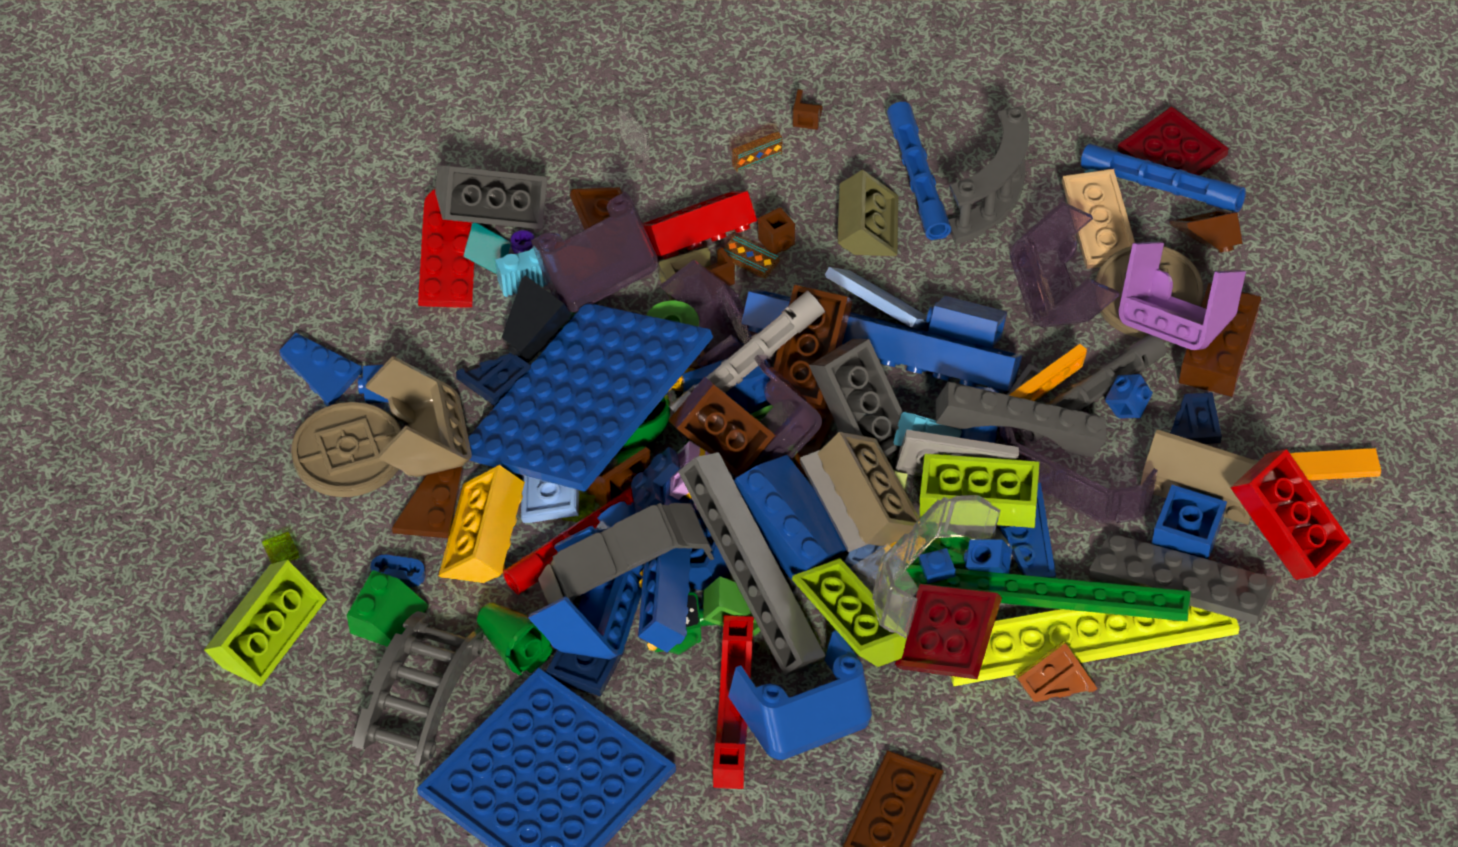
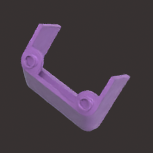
[1119,242,1246,350]

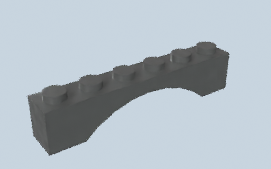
[936,382,1106,457]

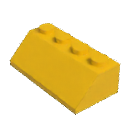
[438,465,525,583]

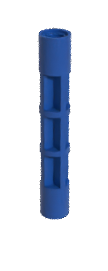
[887,102,951,240]
[1081,143,1246,213]

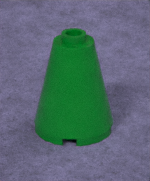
[477,602,553,675]

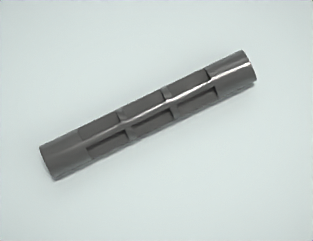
[1018,334,1167,444]

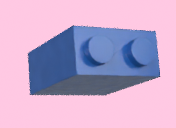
[926,296,1007,348]

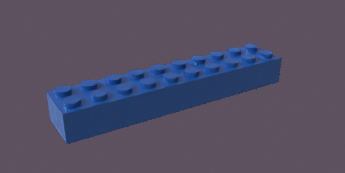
[741,289,1022,394]

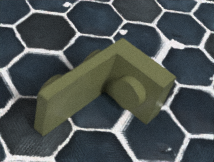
[658,248,711,301]

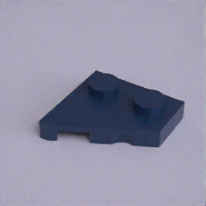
[456,353,531,406]
[1169,392,1222,444]

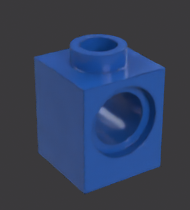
[964,540,1012,574]

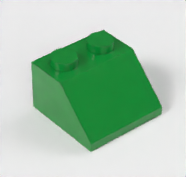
[347,570,428,647]

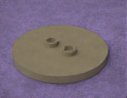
[1094,246,1204,338]
[291,402,401,497]

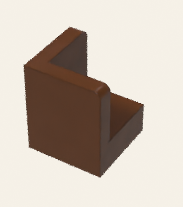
[793,89,823,130]
[699,248,735,294]

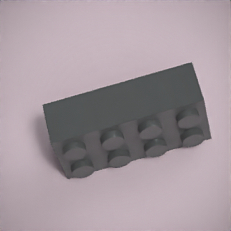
[809,339,903,456]

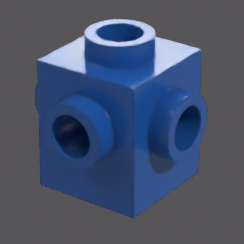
[1105,374,1153,418]

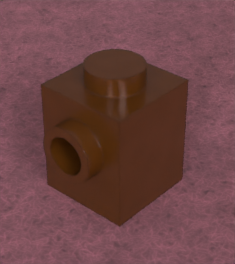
[758,207,795,256]

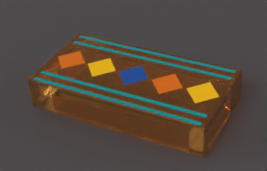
[732,131,782,172]
[723,235,780,279]

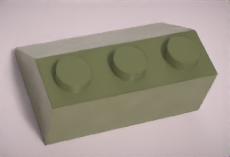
[838,169,898,256]

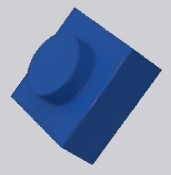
[919,548,956,584]

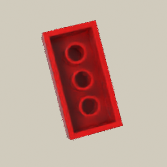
[1230,449,1351,580]

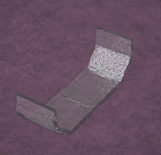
[872,495,1001,638]

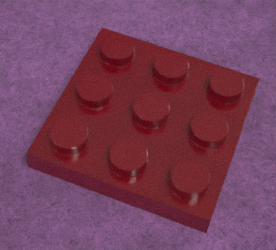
[1117,106,1229,176]
[895,584,1002,679]

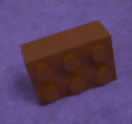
[669,377,776,477]

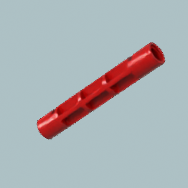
[503,487,633,595]

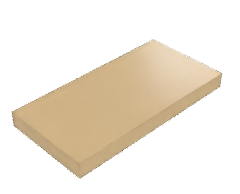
[1062,169,1135,269]

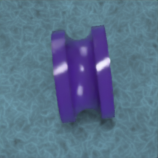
[511,230,535,254]

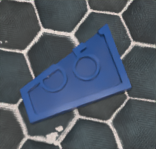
[279,333,362,406]

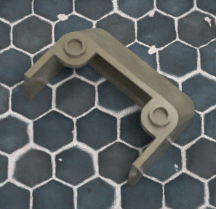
[366,356,472,477]

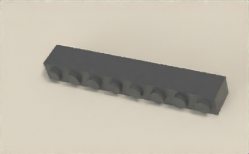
[678,452,825,676]

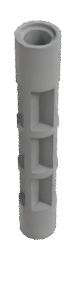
[669,291,825,413]

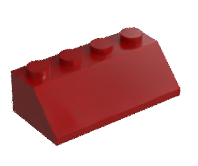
[637,191,757,259]

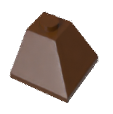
[1170,210,1243,253]

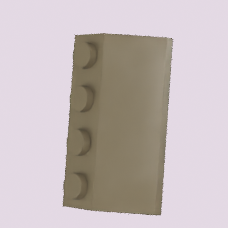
[1139,429,1258,525]
[817,432,925,546]

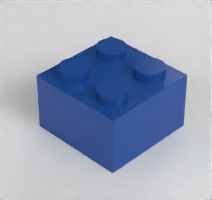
[1152,485,1227,560]

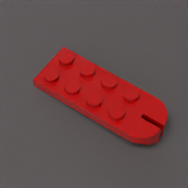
[418,189,474,308]

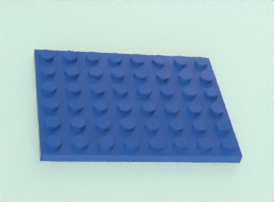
[468,303,713,492]

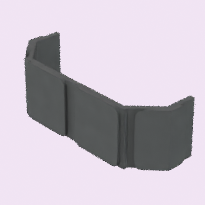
[538,503,714,605]

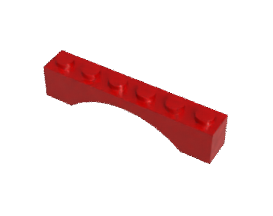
[713,615,754,789]

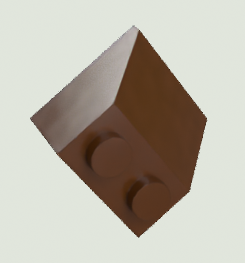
[586,447,650,507]

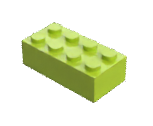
[920,454,1040,528]

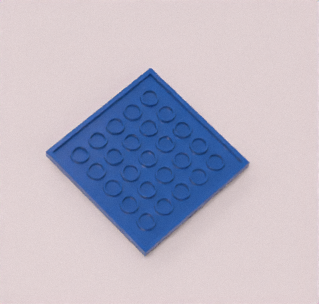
[417,668,676,847]

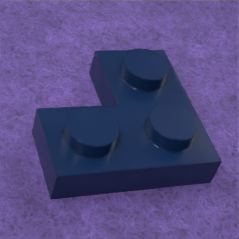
[631,447,681,513]

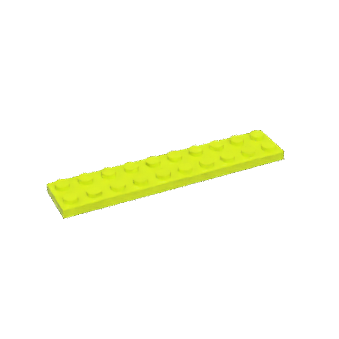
[950,606,1240,686]

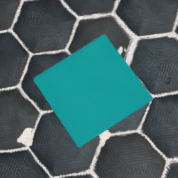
[463,223,511,274]

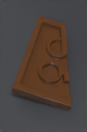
[392,466,464,538]

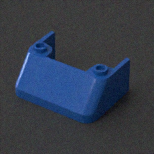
[528,526,642,660]
[728,630,872,760]

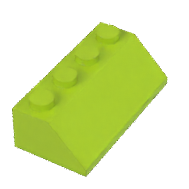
[792,558,908,667]
[204,560,327,686]

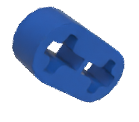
[370,555,425,587]

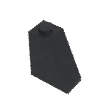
[502,275,571,362]

